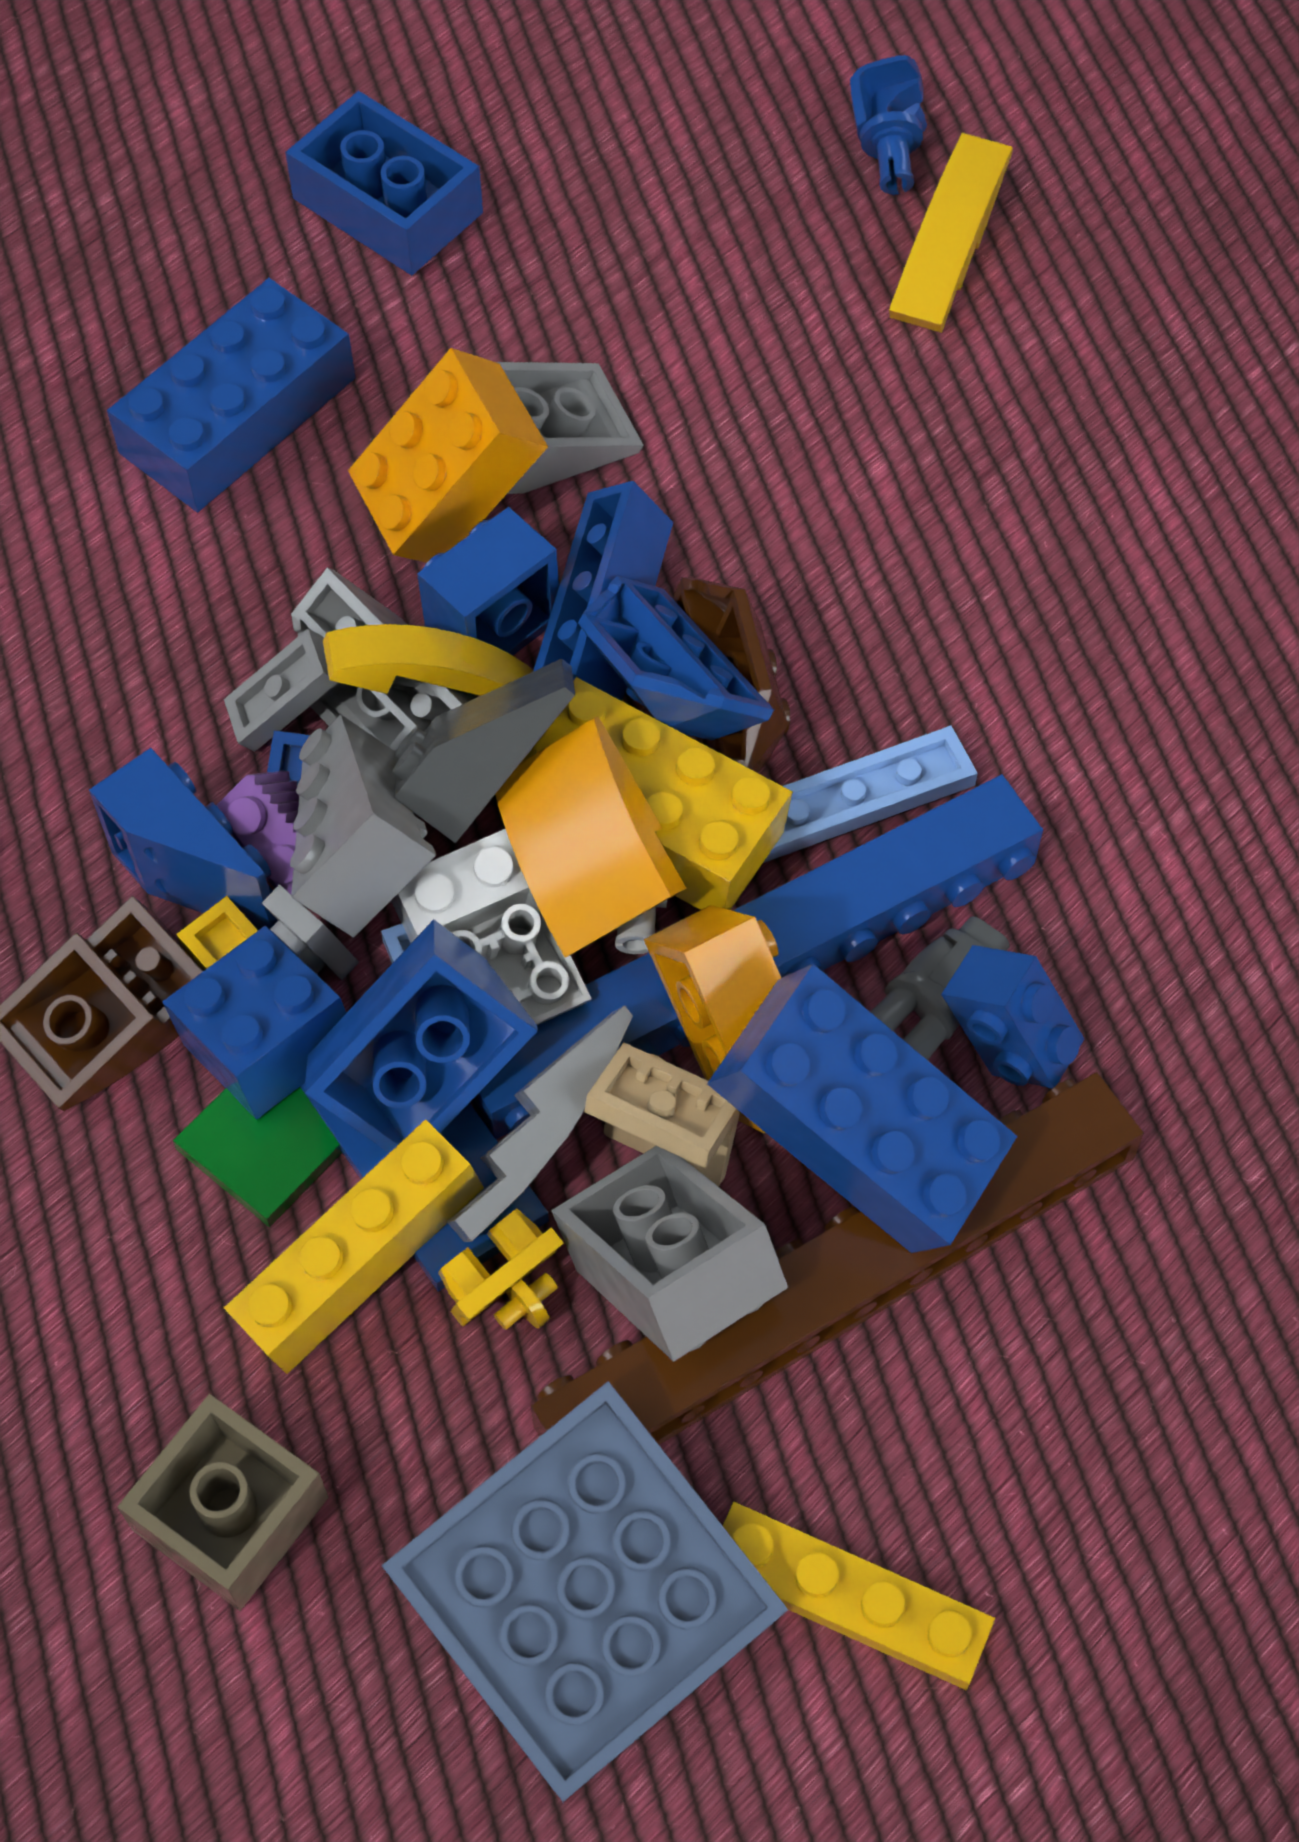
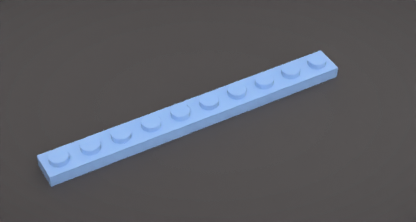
[381,726,978,963]

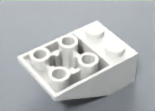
[391,829,592,1025]

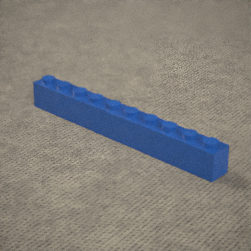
[471,774,1043,1139]

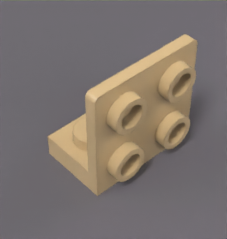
[584,1042,740,1186]

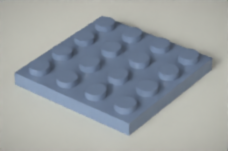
[381,1381,788,1802]

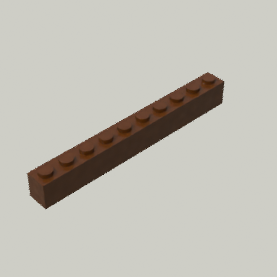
[531,1072,1144,1445]

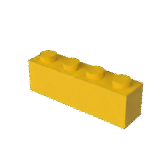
[224,1119,484,1374]

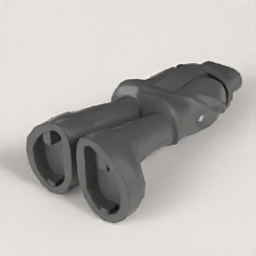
[870,916,1010,1060]

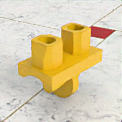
[438,1208,564,1330]

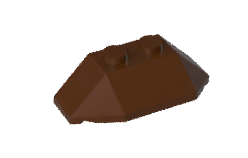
[673,577,790,773]

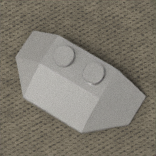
[291,567,477,752]

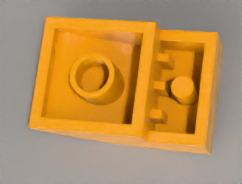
[495,716,687,958]

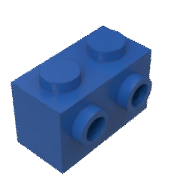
[941,945,1084,1088]

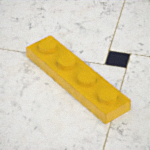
[723,1502,995,1691]

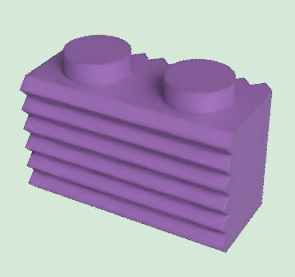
[216,771,299,894]

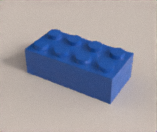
[107,278,356,513]
[707,964,1017,1253]

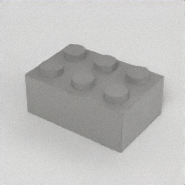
[551,1146,788,1362]

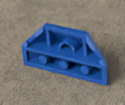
[578,576,774,740]

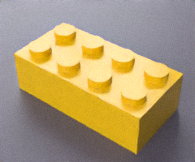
[521,677,793,910]

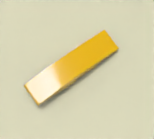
[889,133,1013,333]

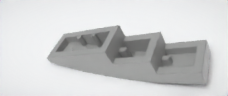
[447,1005,633,1242]

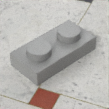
[224,628,338,752]
[262,884,359,980]

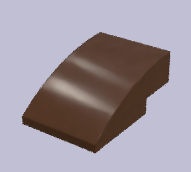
[0,896,204,1111]

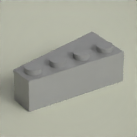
[290,714,436,938]

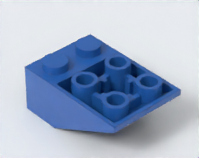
[89,748,277,933]

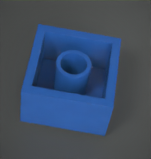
[417,507,559,655]
[162,926,346,1120]

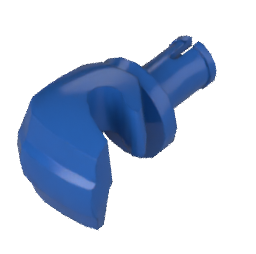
[850,55,927,195]

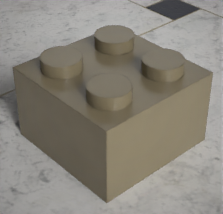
[117,1394,329,1611]

